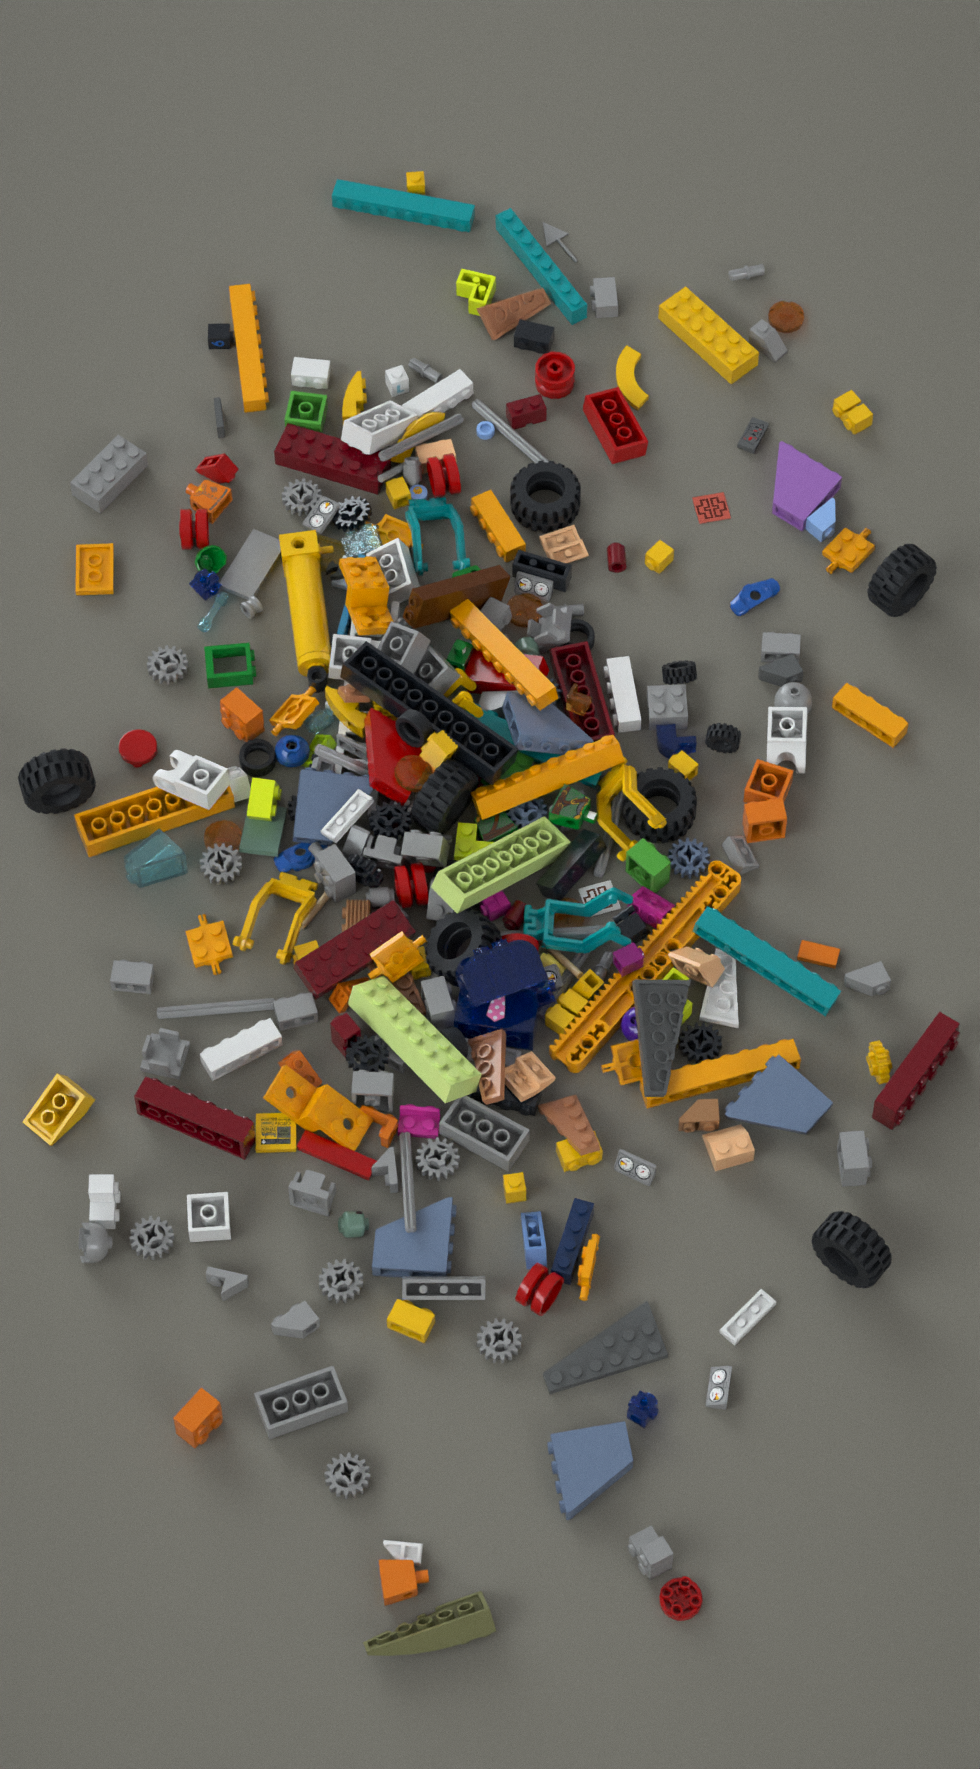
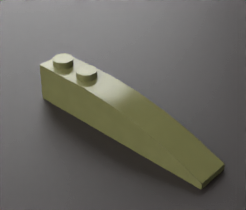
[363,1591,496,1656]

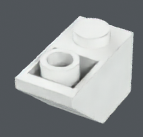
[227,766,251,802]

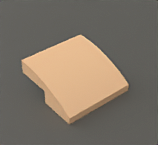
[539,525,589,564]
[505,1051,556,1102]

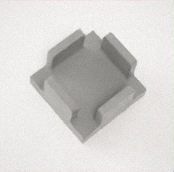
[527,603,572,654]
[363,835,406,870]
[140,1028,190,1080]
[288,1170,336,1217]

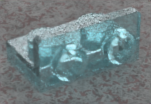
[340,523,383,557]

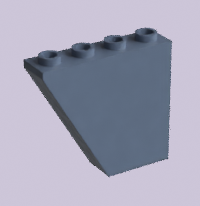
[502,692,594,755]
[293,768,375,846]
[725,1054,833,1135]
[372,1197,457,1278]
[547,1421,633,1520]

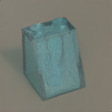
[124,829,188,888]

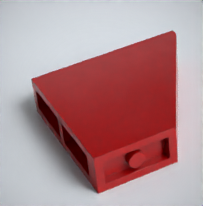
[364,707,428,806]

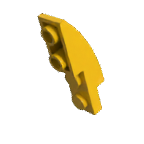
[342,371,367,424]
[325,686,367,738]

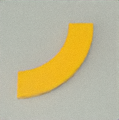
[616,345,649,411]
[391,412,445,463]

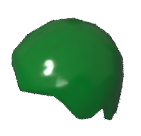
[195,545,227,575]

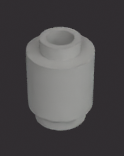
[403,457,422,485]
[365,887,394,908]

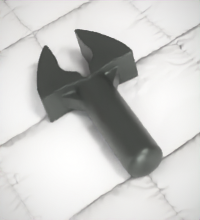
[326,555,358,580]

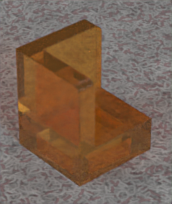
[566,683,592,716]

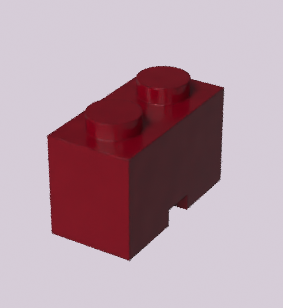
[506,394,547,430]
[330,1012,361,1058]

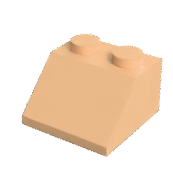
[668,947,725,988]
[702,1124,755,1171]

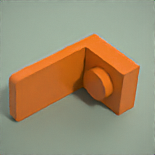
[329,977,369,1014]
[278,1050,322,1088]
[360,1105,398,1148]

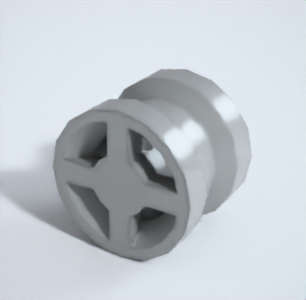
[240,595,263,619]

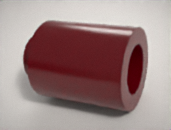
[607,542,627,573]
[502,900,527,930]

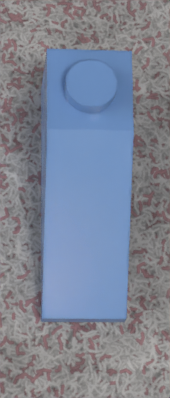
[521,1211,547,1269]

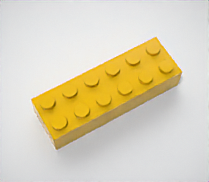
[658,286,759,384]

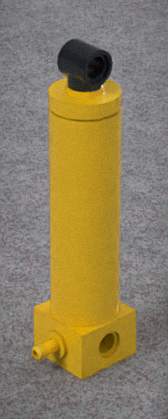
[279,530,334,693]

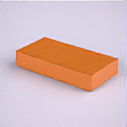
[797,940,840,969]

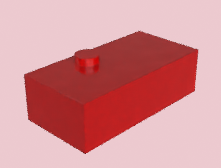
[582,387,648,464]
[465,649,549,694]

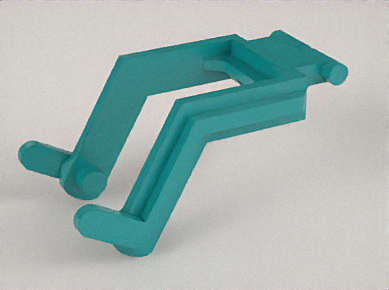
[405,497,470,576]
[523,887,633,954]

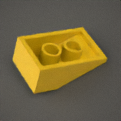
[23,1073,96,1146]

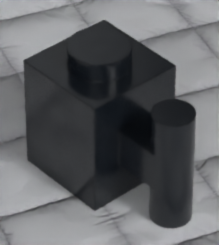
[612,904,651,944]

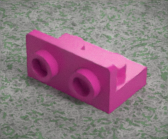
[627,886,675,929]
[398,1104,440,1139]

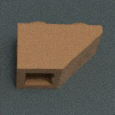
[678,1099,720,1133]

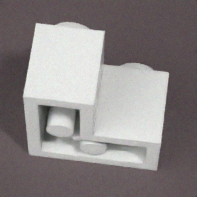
[88,1174,121,1229]

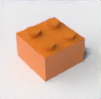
[220,687,265,742]
[743,759,794,803]
[742,798,787,843]
[173,1388,223,1448]

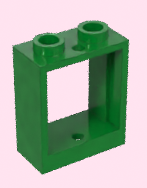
[204,642,257,689]

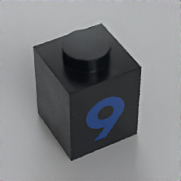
[208,324,234,349]

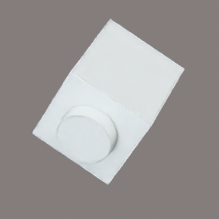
[385,365,409,397]

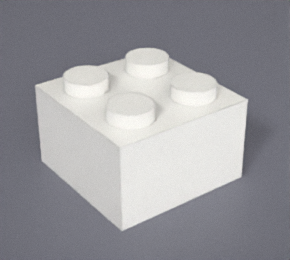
[187,1192,231,1242]

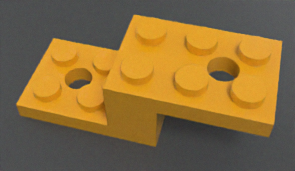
[339,556,394,635]
[263,1065,374,1151]

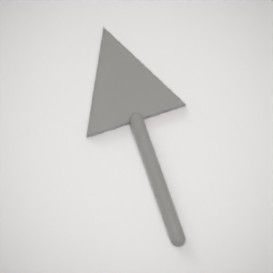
[543,222,577,262]

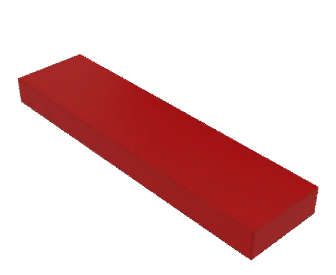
[296,1130,377,1181]

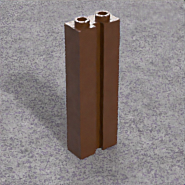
[402,565,511,629]

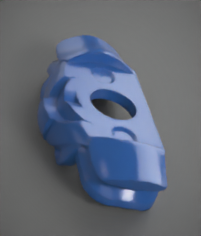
[730,578,780,616]
[273,843,328,872]

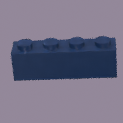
[551,1198,594,1285]

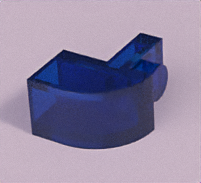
[656,724,697,759]

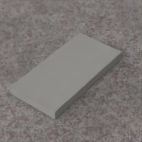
[218,529,281,600]

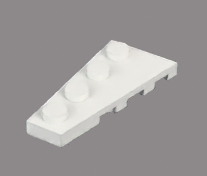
[699,949,739,1028]

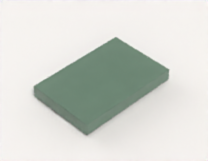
[239,807,287,857]

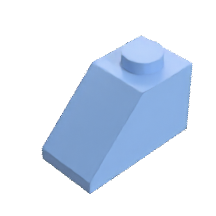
[805,497,836,542]

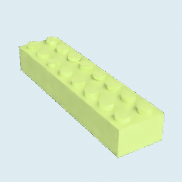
[431,816,571,914]
[348,976,481,1103]

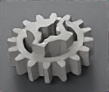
[282,478,322,516]
[147,645,188,685]
[200,843,242,885]
[416,1137,460,1181]
[129,1216,174,1260]
[319,1259,363,1304]
[477,1318,522,1363]
[325,1452,371,1499]

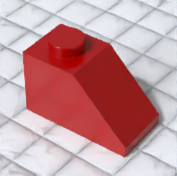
[195,453,239,484]

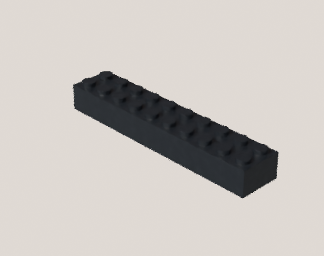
[340,641,518,785]

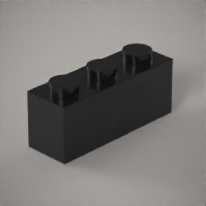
[512,550,572,592]

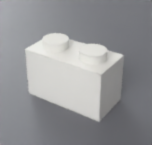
[291,357,331,389]

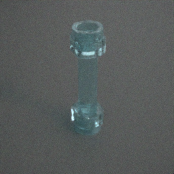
[197,591,229,632]

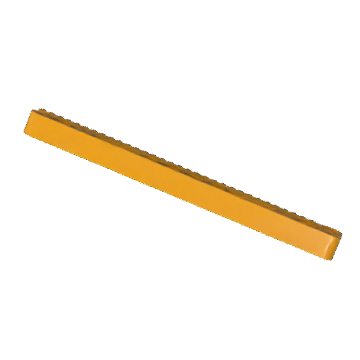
[549,860,741,1073]

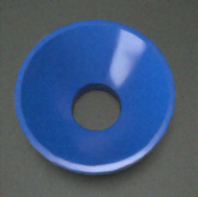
[275,735,310,767]

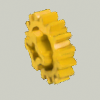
[866,1040,892,1085]

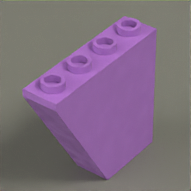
[772,441,842,532]

